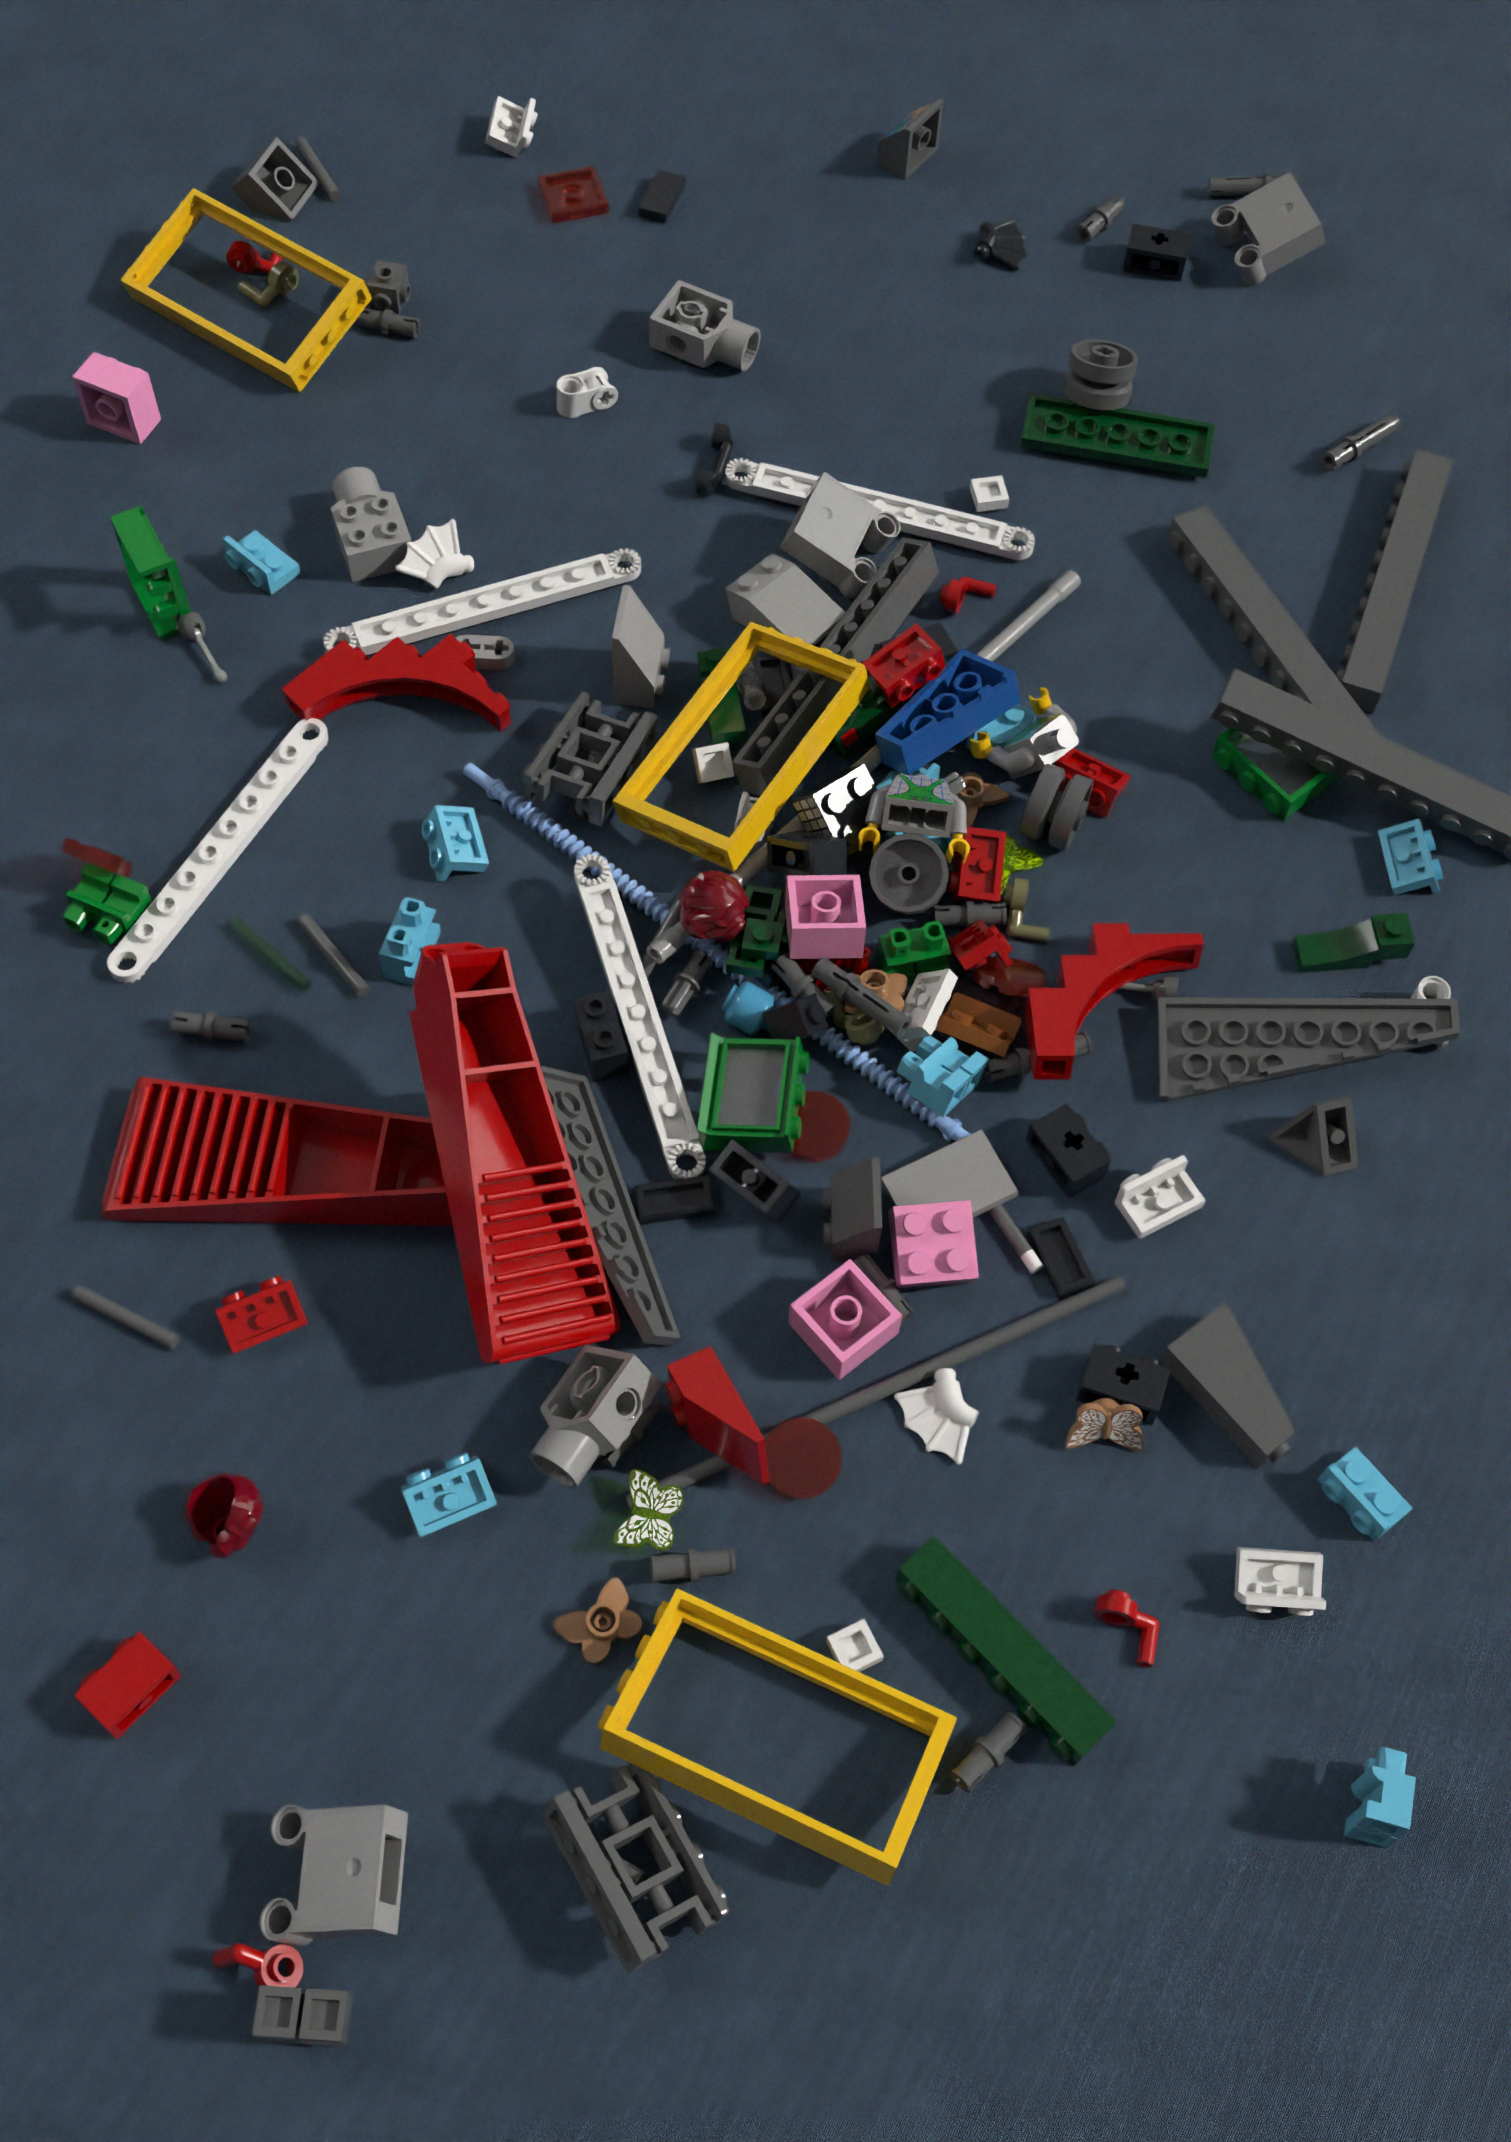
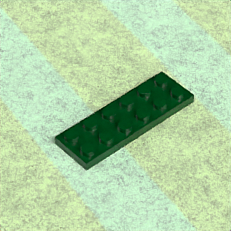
[1020,393,1215,478]

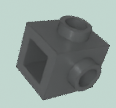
[365,260,411,314]

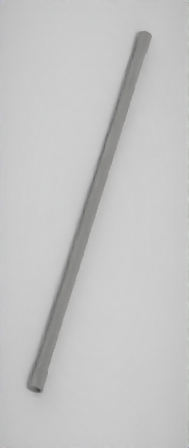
[647,570,1081,964]

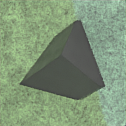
[1267,1096,1359,1176]

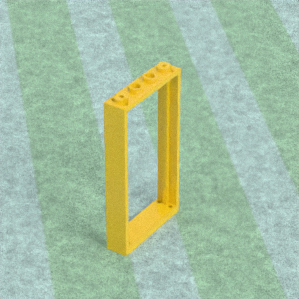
[120,188,372,393]
[612,622,870,872]
[597,1589,957,1886]

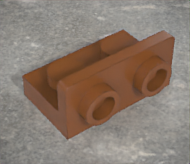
[936,992,1022,1057]

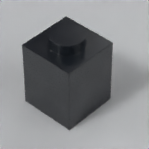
[762,993,829,1040]

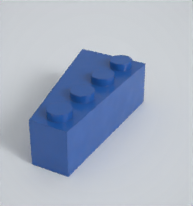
[875,649,1021,775]

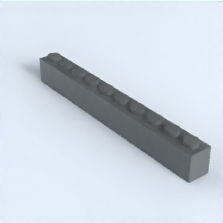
[1336,449,1453,714]
[1167,505,1381,736]
[732,538,939,796]
[1210,669,1511,860]

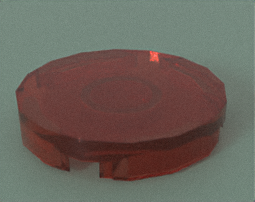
[60,837,134,877]
[973,957,1047,996]
[776,1091,850,1162]
[765,1417,842,1499]

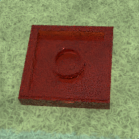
[537,166,609,224]

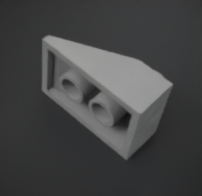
[725,553,846,645]
[612,585,670,708]

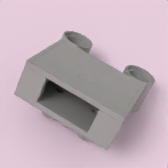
[1211,172,1326,286]
[780,472,901,599]
[260,1804,408,1947]

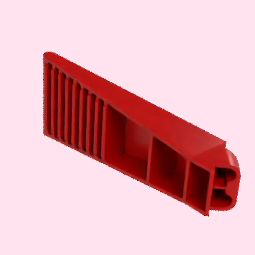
[409,942,621,1365]
[101,1077,453,1226]

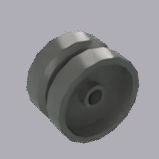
[1063,340,1139,410]
[1020,763,1094,852]
[869,833,949,915]

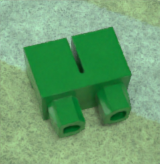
[62,861,152,946]
[874,921,952,984]

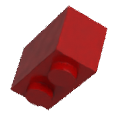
[74,1631,182,1740]

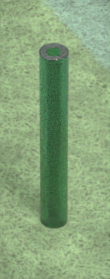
[229,917,312,992]

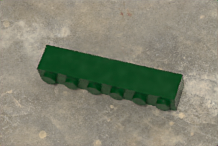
[895,1536,1117,1766]

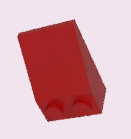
[664,1346,770,1485]

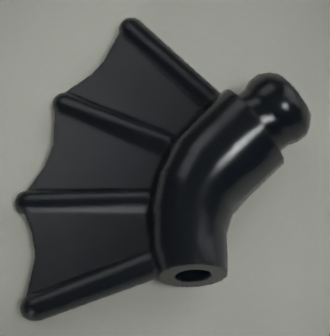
[973,219,1027,271]

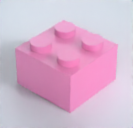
[72,352,161,445]
[785,875,866,959]
[888,1200,979,1289]
[788,1259,902,1380]

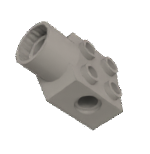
[649,280,761,371]
[331,467,412,582]
[529,1345,662,1489]

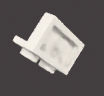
[898,969,958,1052]

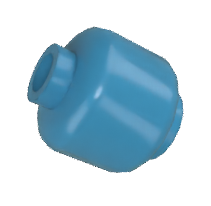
[721,981,774,1036]

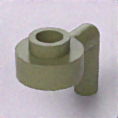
[238,261,299,307]
[1003,877,1050,943]
[823,987,884,1045]

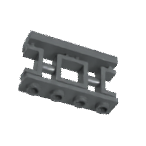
[521,691,658,826]
[542,1763,729,1976]

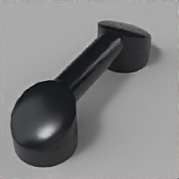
[696,422,733,496]

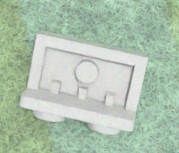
[485,96,538,158]
[1115,1155,1206,1240]
[1234,1547,1326,1616]

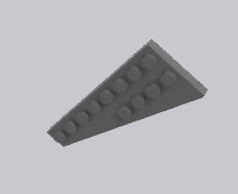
[1157,997,1460,1102]
[541,1066,681,1346]

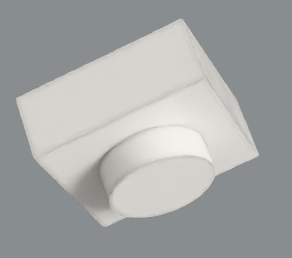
[970,475,1009,512]
[692,742,734,783]
[826,1619,884,1672]

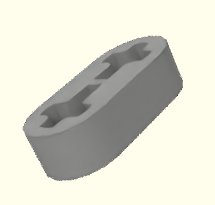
[456,635,515,670]

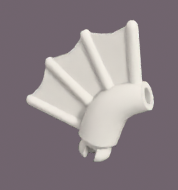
[395,519,474,589]
[894,1368,979,1465]

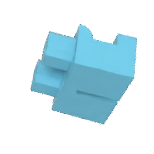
[379,897,441,986]
[897,1036,989,1117]
[1344,1747,1416,1848]

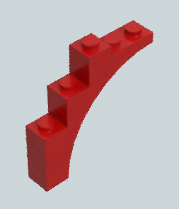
[281,633,512,732]
[1025,923,1204,1080]

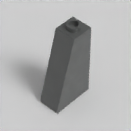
[1160,1302,1296,1468]

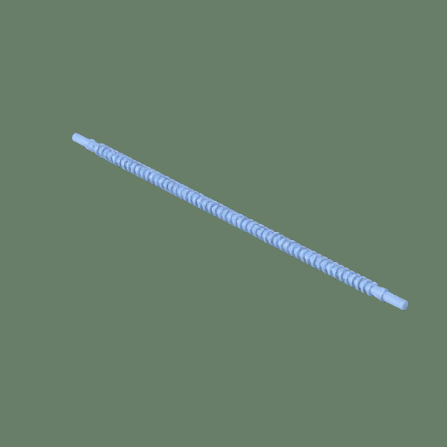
[463,763,971,1141]

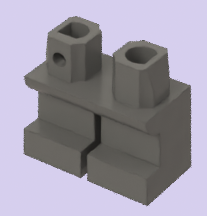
[252,1985,353,2047]

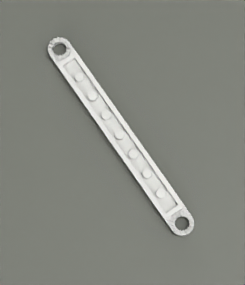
[725,458,1035,560]
[323,548,641,655]
[107,718,329,984]
[574,854,706,1180]

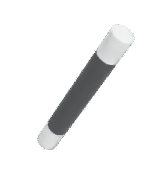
[988,1204,1044,1274]

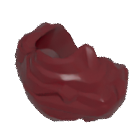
[679,870,749,943]
[184,1472,264,1560]

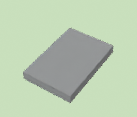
[881,1129,1018,1218]

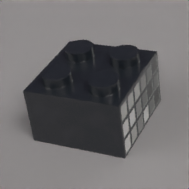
[791,764,888,857]

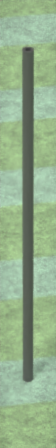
[624,1275,1126,1512]

